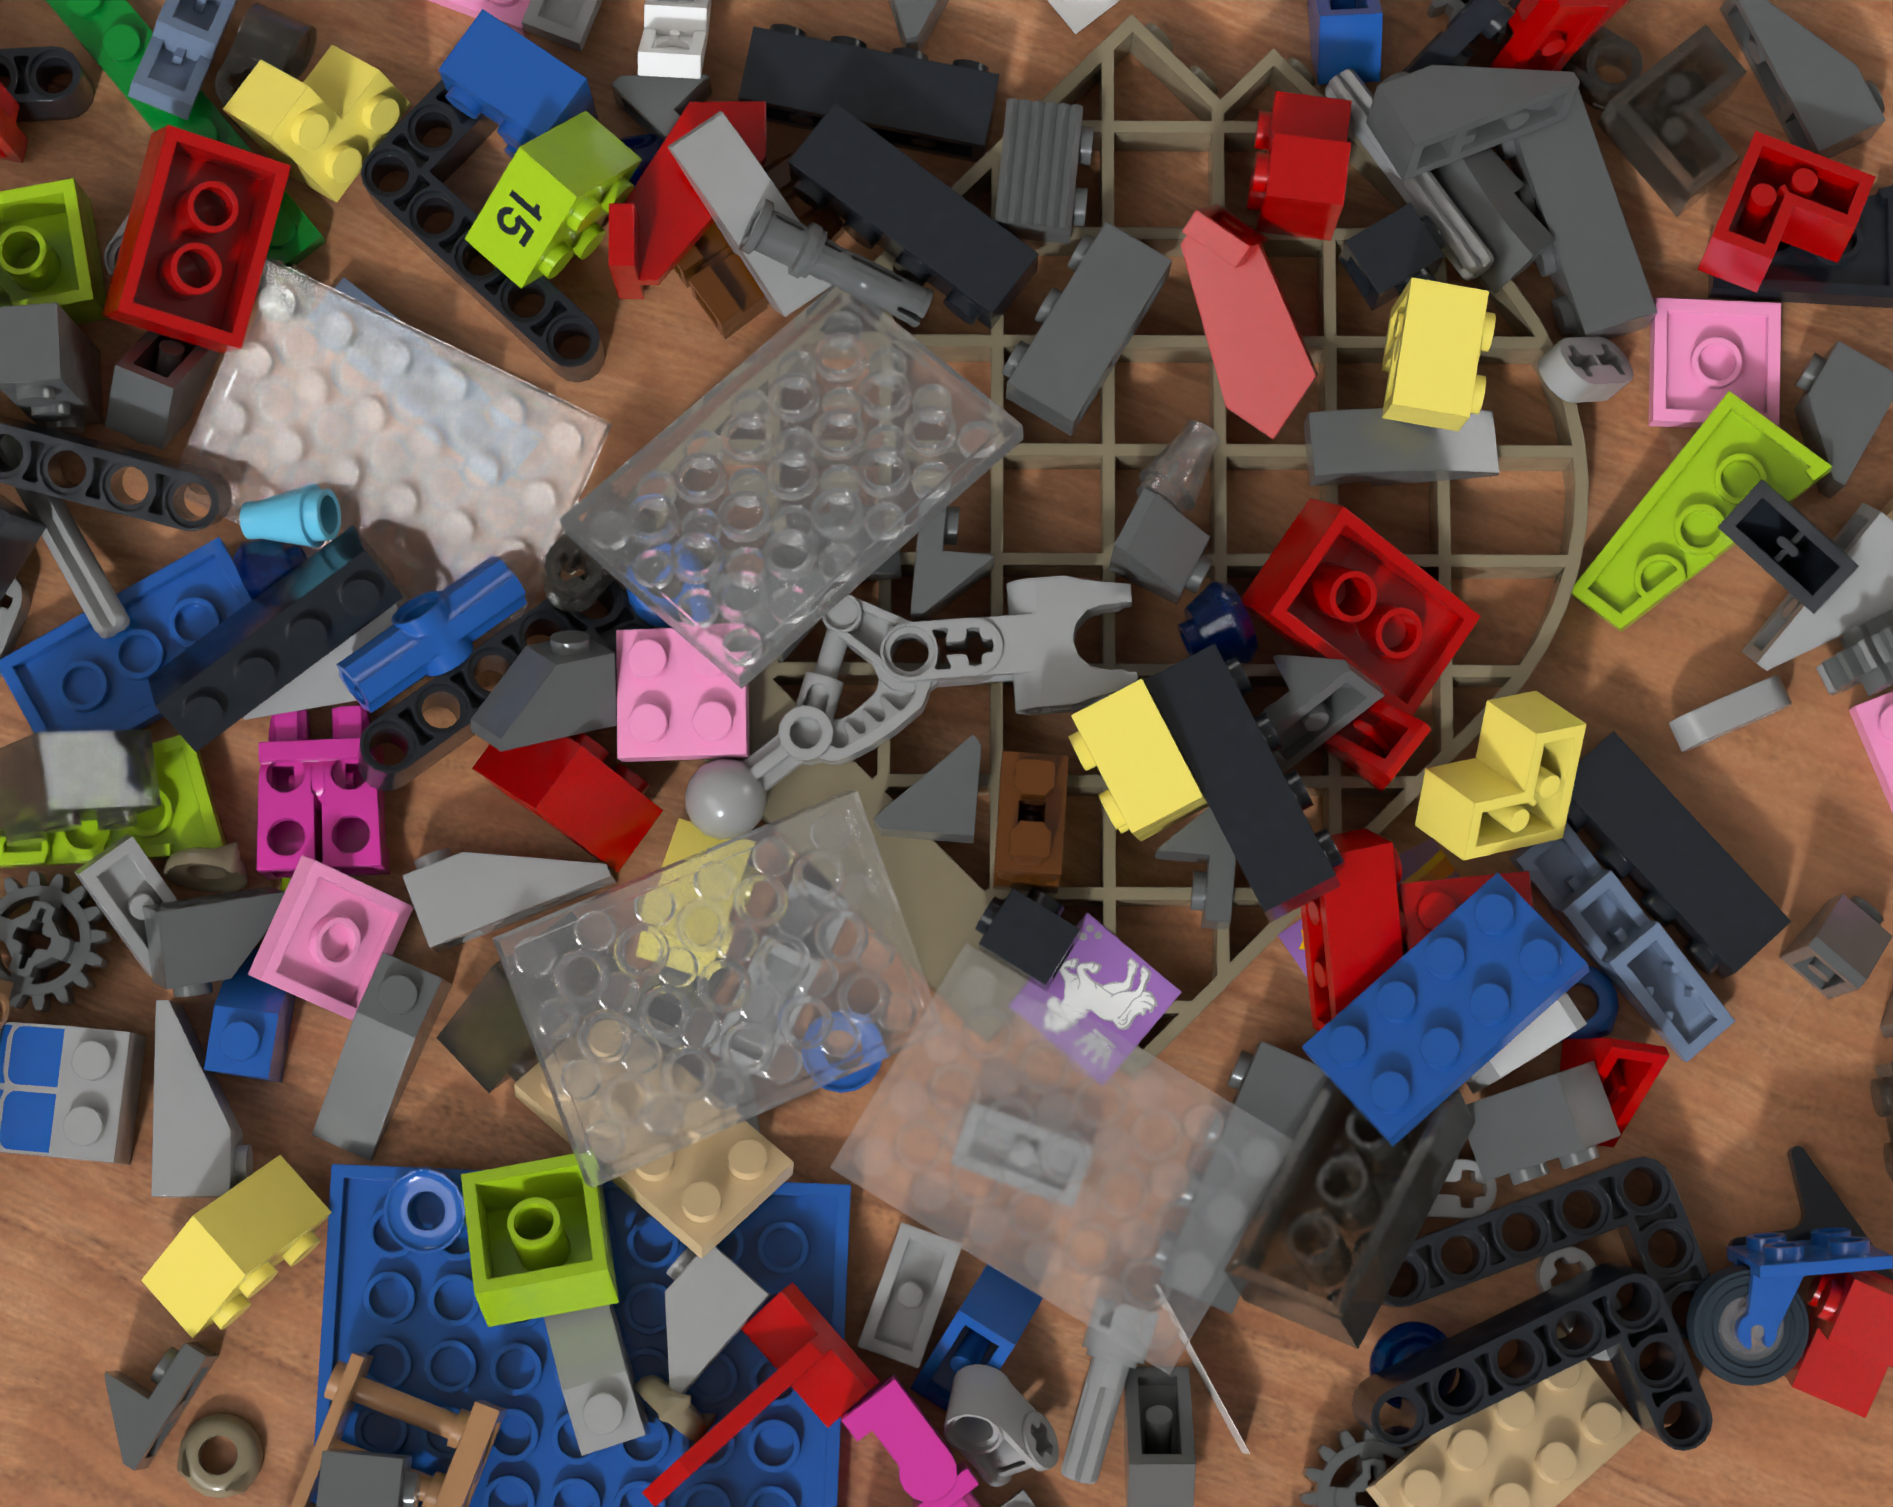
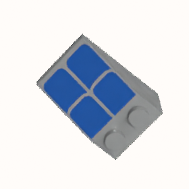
[0,1022,146,1165]

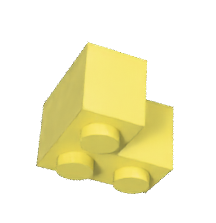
[223,45,411,203]
[1381,277,1496,431]
[1068,679,1209,841]
[1415,691,1587,861]
[141,1155,332,1339]

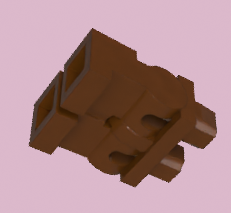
[674,153,845,340]
[993,751,1069,893]

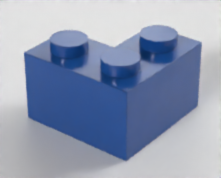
[438,9,598,158]

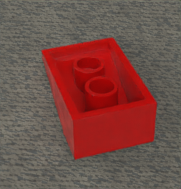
[1238,498,1481,716]

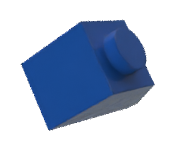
[1307,0,1383,85]
[204,949,296,1083]
[910,1262,1043,1412]

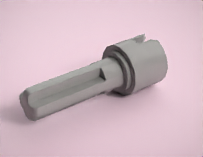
[1061,1296,1158,1484]

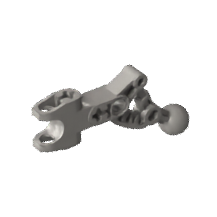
[685,575,1138,840]

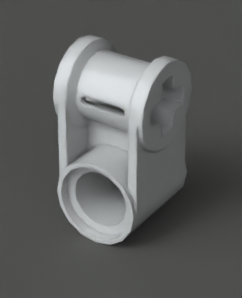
[943,1364,1059,1487]

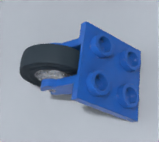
[1686,1227,1893,1386]

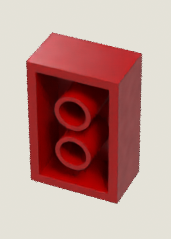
[102,125,291,354]

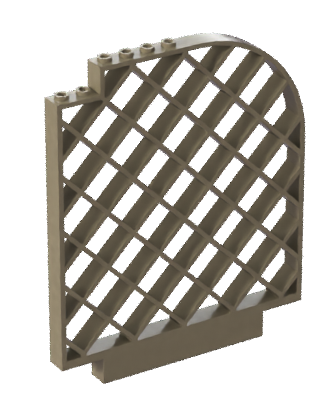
[591,14,1589,1082]

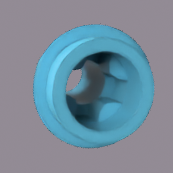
[240,484,341,548]

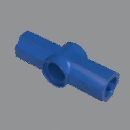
[336,555,527,713]

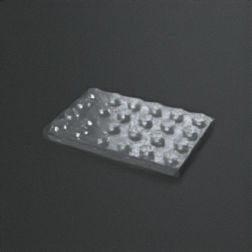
[180,259,613,644]
[560,286,1024,689]
[492,790,945,1188]
[830,943,1304,1375]

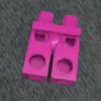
[256,706,390,880]
[841,1374,982,1507]

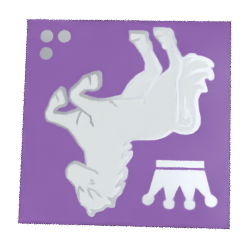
[1008,913,1182,1087]

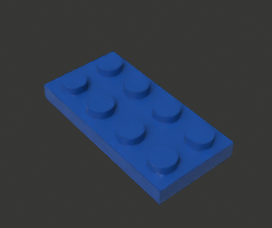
[0,537,255,772]
[1302,872,1590,1147]

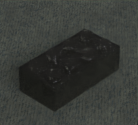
[1225,1077,1475,1349]

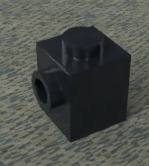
[1338,203,1445,311]
[975,888,1081,992]

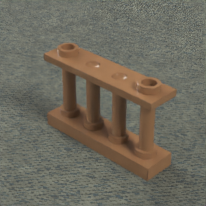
[290,1352,507,1507]

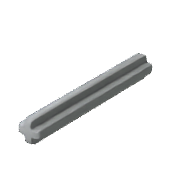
[1325,69,1494,281]
[0,434,130,638]

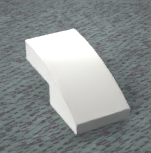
[638,0,712,79]

